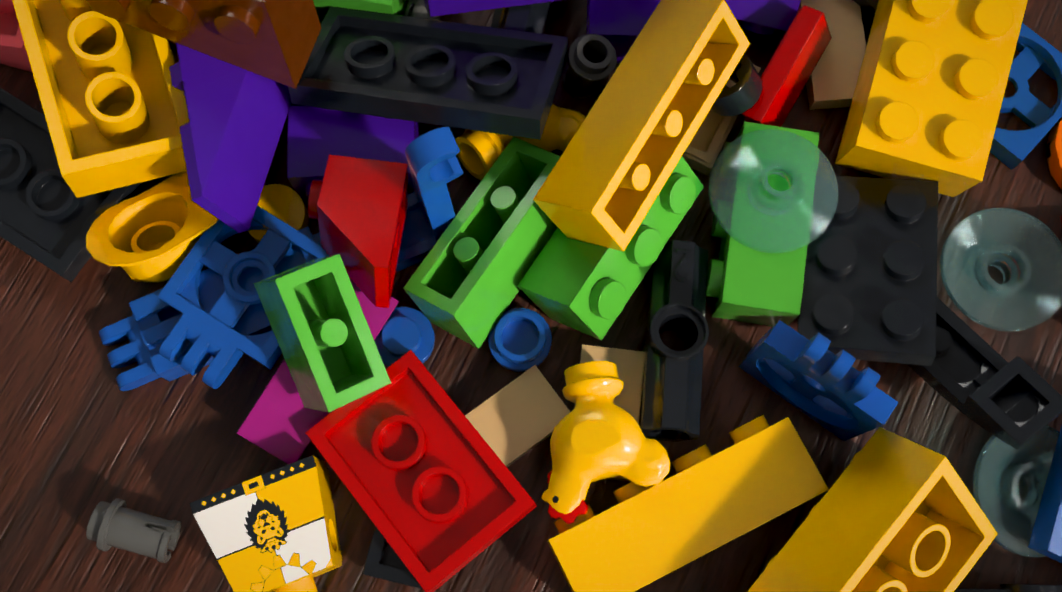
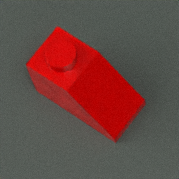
[308,154,408,308]

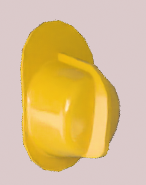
[86,171,219,282]

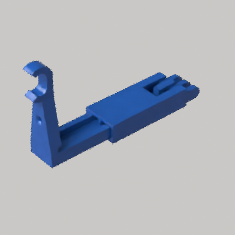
[99,126,464,391]

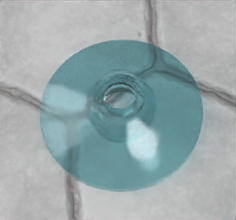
[708,129,838,253]
[940,208,1062,332]
[973,425,1060,557]

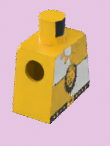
[189,455,342,592]

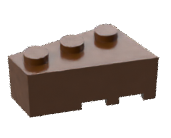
[86,0,322,89]

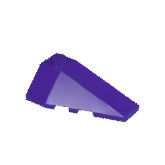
[169,43,291,233]

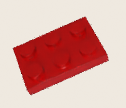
[305,350,537,592]

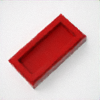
[742,5,832,127]

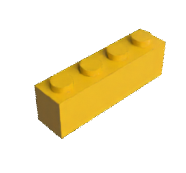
[533,0,750,252]
[547,415,829,592]

